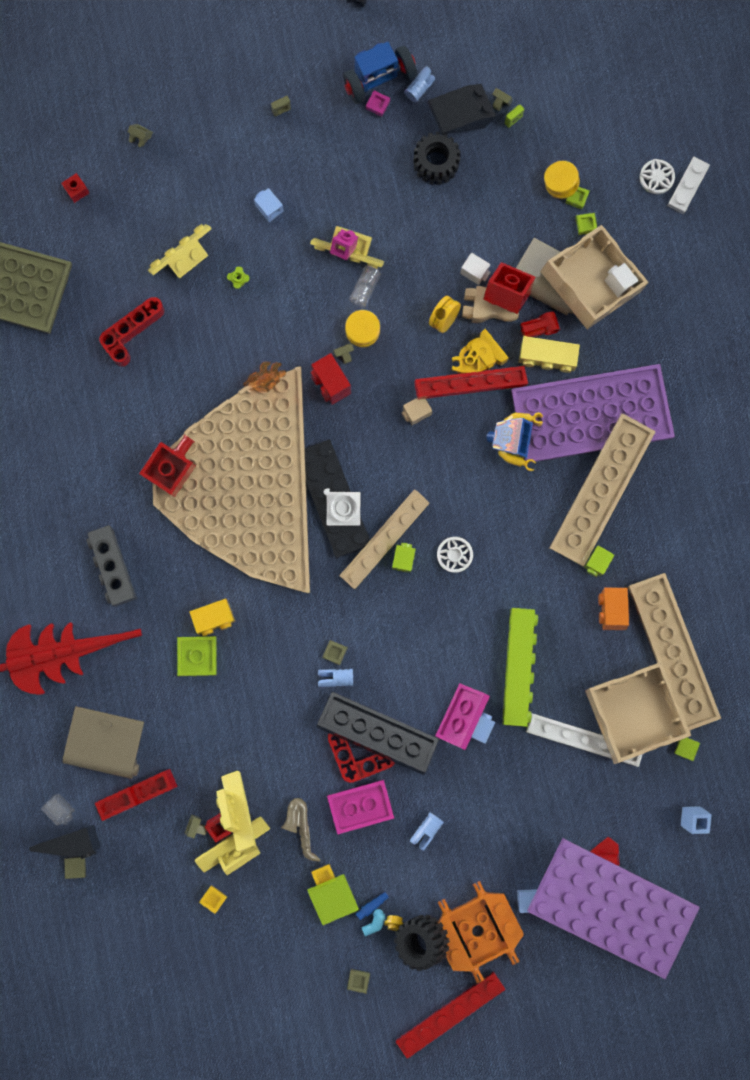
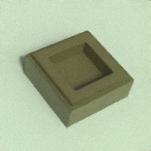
[271,96,291,116]
[322,640,348,665]
[64,857,86,879]
[347,969,370,994]

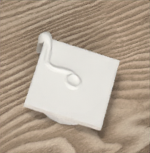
[323,488,360,526]

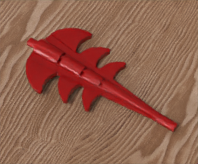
[0,622,142,695]

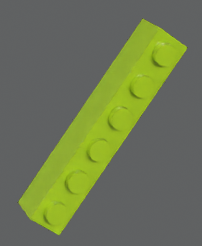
[502,608,538,727]

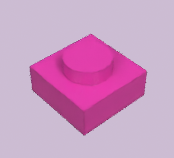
[366,90,390,117]

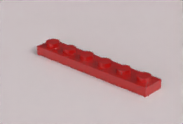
[414,366,528,400]
[396,971,506,1059]

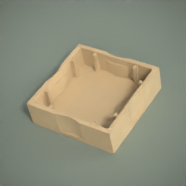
[540,225,649,329]
[585,662,691,764]

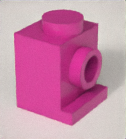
[330,229,358,260]

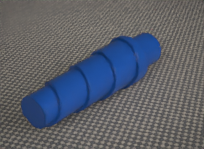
[356,892,389,920]

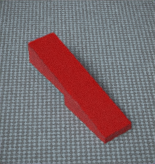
[95,769,178,821]

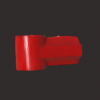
[520,312,560,337]

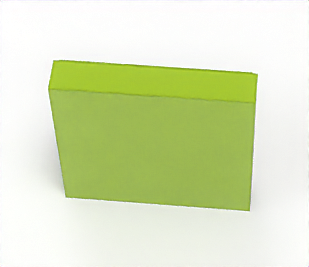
[177,636,217,676]
[307,874,359,925]

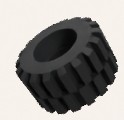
[413,132,461,185]
[394,915,450,971]

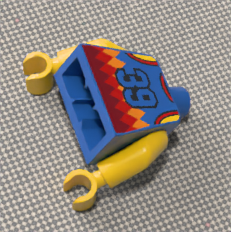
[487,412,543,472]

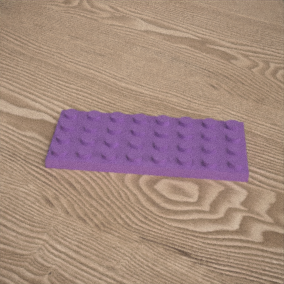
[511,364,675,463]
[527,838,700,979]

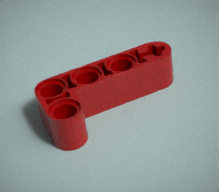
[99,297,165,367]

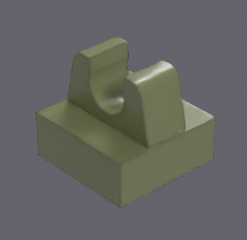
[492,88,513,111]
[128,124,153,147]
[333,343,354,364]
[185,814,207,838]

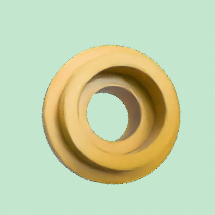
[384,915,404,931]

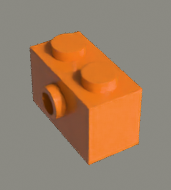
[598,587,629,630]

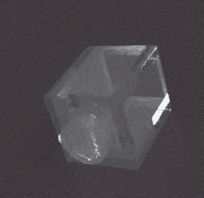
[41,794,75,826]

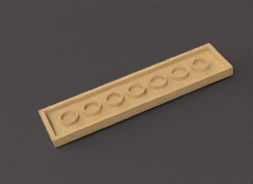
[549,413,656,566]
[628,573,721,730]

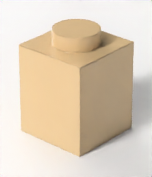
[401,398,432,425]

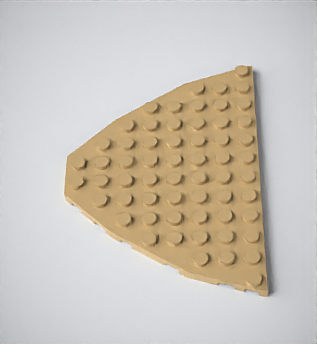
[153,367,310,593]

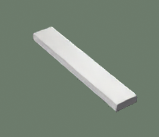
[526,714,642,767]

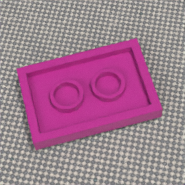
[435,683,490,750]
[327,780,394,834]

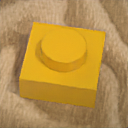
[311,864,335,885]
[199,885,228,914]

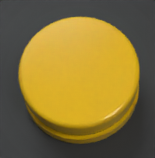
[544,161,580,199]
[429,296,461,333]
[345,310,380,347]

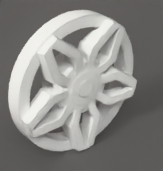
[640,159,675,194]
[437,537,473,573]

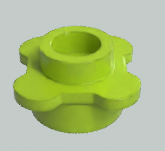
[227,267,250,289]

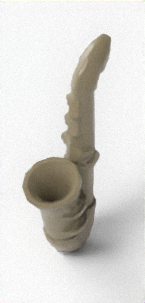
[281,798,320,862]

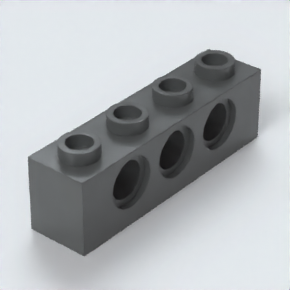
[86,525,137,607]

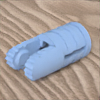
[404,66,435,103]
[318,669,353,687]
[410,812,444,851]

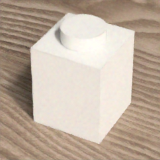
[460,253,491,285]
[604,263,639,298]

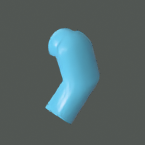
[362,909,386,937]

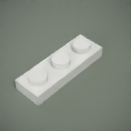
[667,157,710,214]

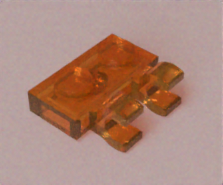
[243,361,286,392]

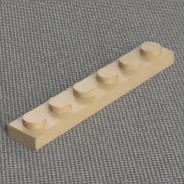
[340,490,429,589]

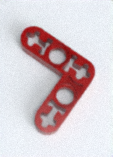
[328,733,395,783]

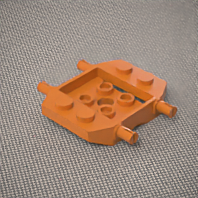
[437,881,524,983]

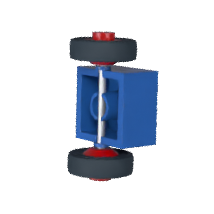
[343,42,417,104]

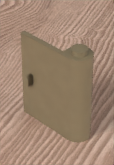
[516,238,573,316]
[63,706,145,779]

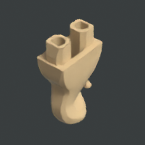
[462,286,519,323]

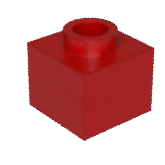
[61,173,89,203]
[205,813,232,843]

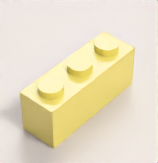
[518,336,580,373]

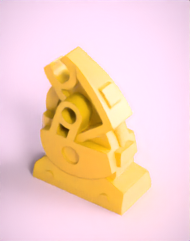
[452,329,509,374]

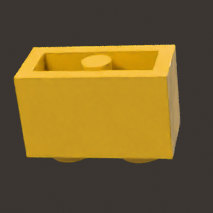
[189,599,235,636]

